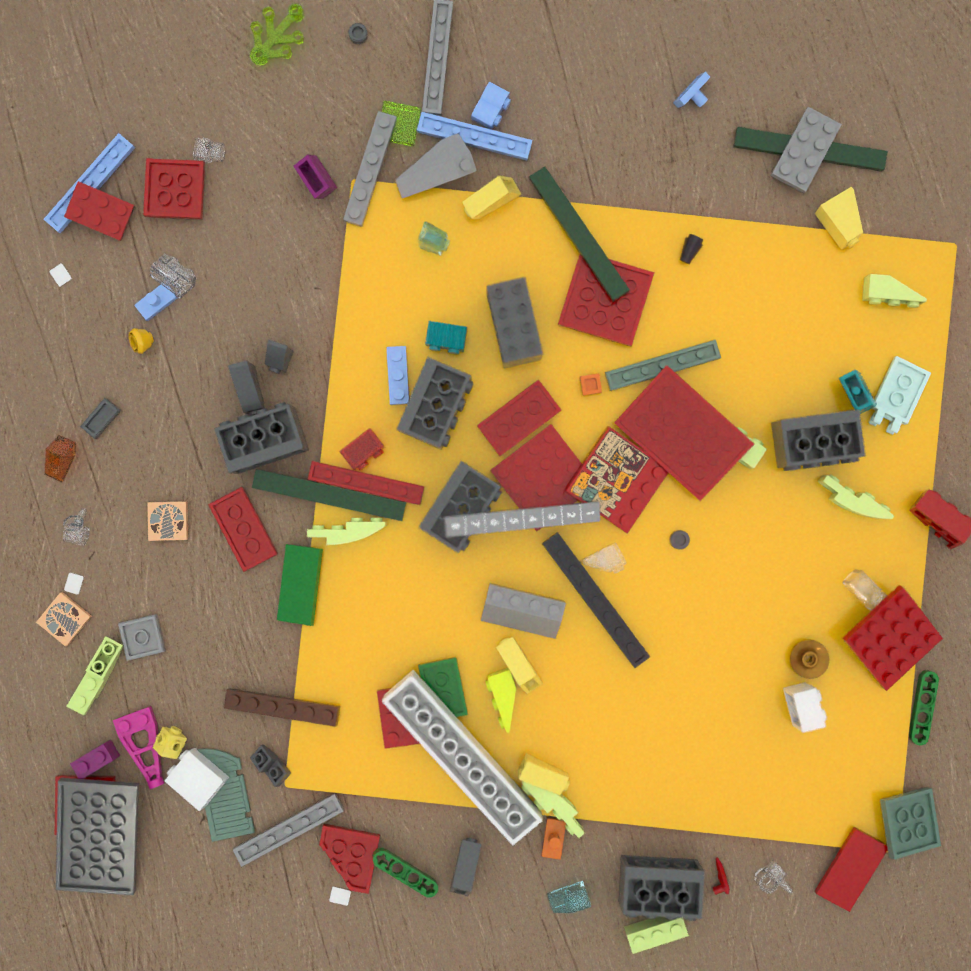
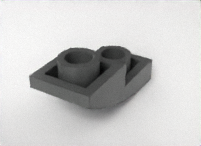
[250,745,291,787]

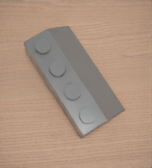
[481,583,566,639]

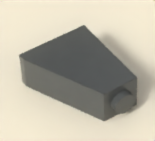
[228,361,265,416]
[449,838,481,896]

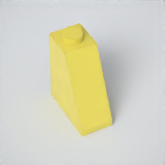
[462,176,521,219]
[815,187,863,250]
[496,637,543,694]
[518,753,570,795]

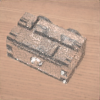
[150,253,196,298]
[842,569,887,611]

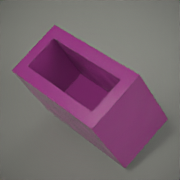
[293,154,337,199]
[70,739,120,779]

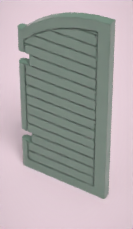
[197,748,255,842]

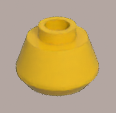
[129,328,153,354]

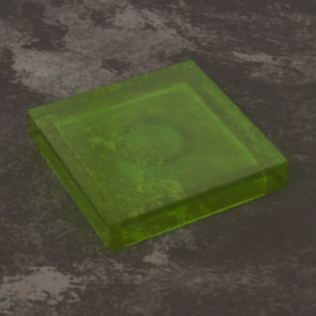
[381,101,421,147]

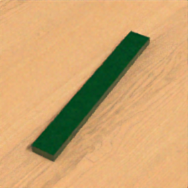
[733,127,888,172]
[529,167,630,302]
[252,469,406,521]

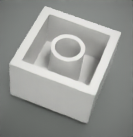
[783,682,827,733]

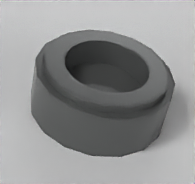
[349,23,368,44]
[670,530,690,549]

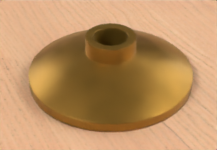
[790,640,829,679]

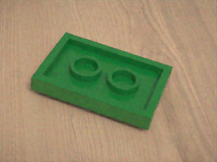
[418,657,468,717]

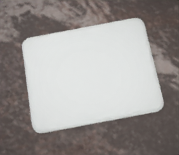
[50,263,72,286]
[64,573,84,595]
[329,887,351,906]

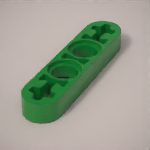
[908,670,939,746]
[372,848,438,898]

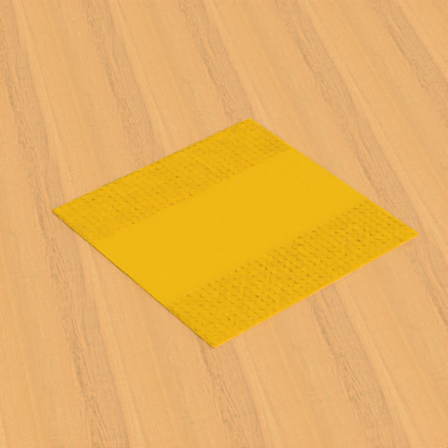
[285,179,957,852]

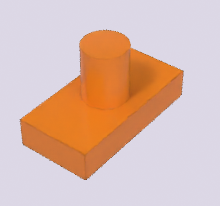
[541,817,566,860]

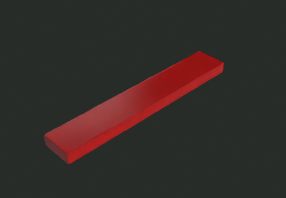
[307,461,424,505]

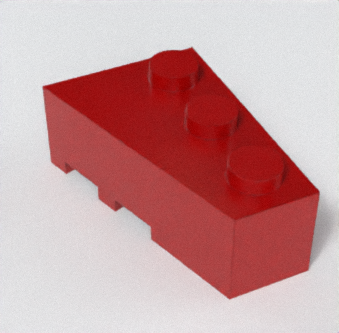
[909,489,971,550]

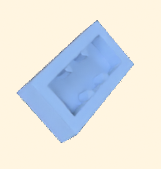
[673,71,710,108]
[134,282,178,321]

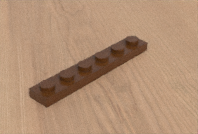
[224,688,340,727]

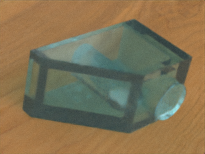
[418,221,450,256]
[547,881,591,913]

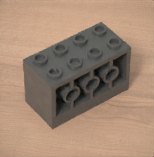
[486,277,543,369]
[397,357,473,450]
[214,402,309,474]
[771,410,865,471]
[419,461,502,553]
[618,855,705,921]

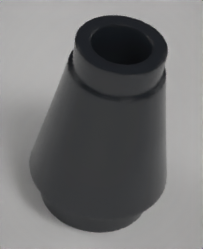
[679,234,703,264]

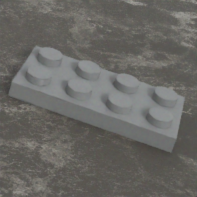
[770,107,842,193]

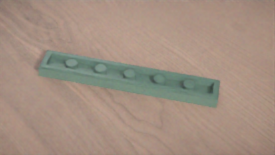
[605,340,721,391]

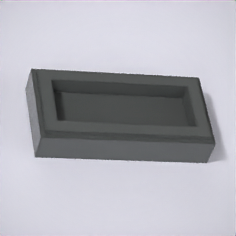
[80,398,121,439]

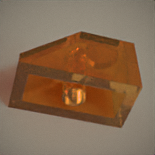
[45,435,76,482]

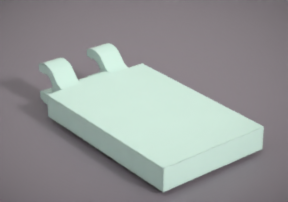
[869,356,931,435]

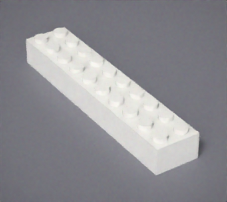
[382,670,543,845]

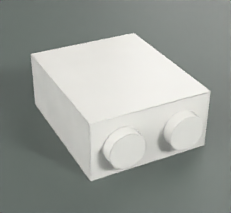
[165,748,229,811]

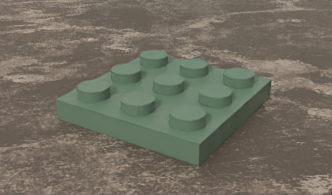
[880,787,941,860]

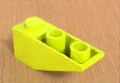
[485,668,516,733]

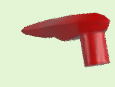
[712,857,730,895]

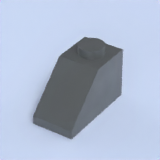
[265,340,294,374]

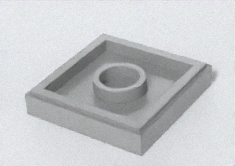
[118,614,166,661]

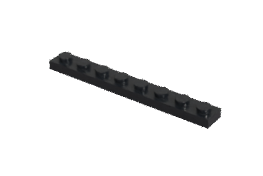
[542,532,650,668]

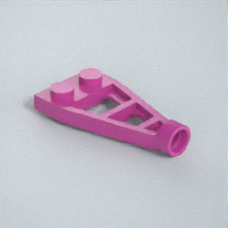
[113,706,164,789]

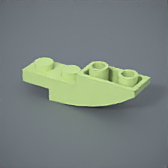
[818,475,894,519]
[307,518,387,545]
[66,636,123,715]
[521,781,585,838]

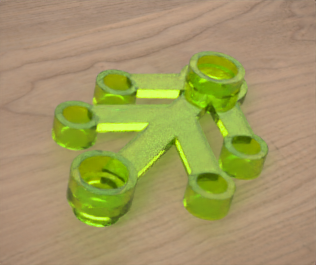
[250,3,304,65]

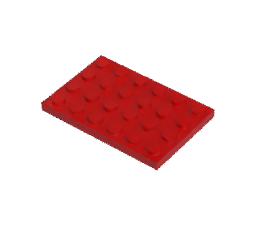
[614,365,755,501]

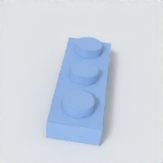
[386,346,409,405]

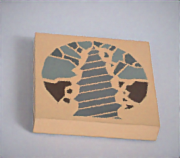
[148,502,188,541]
[36,592,92,647]

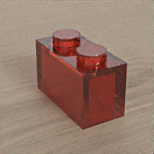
[339,428,386,471]

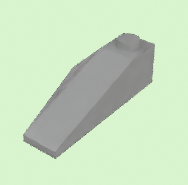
[395,133,477,198]

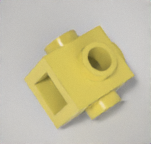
[153,726,187,759]

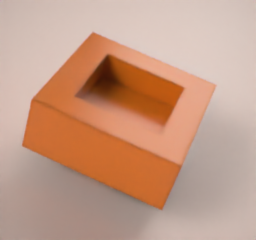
[580,373,602,396]

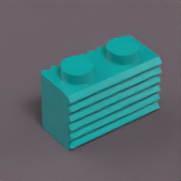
[425,321,467,354]
[839,370,877,414]

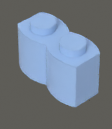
[471,82,511,130]

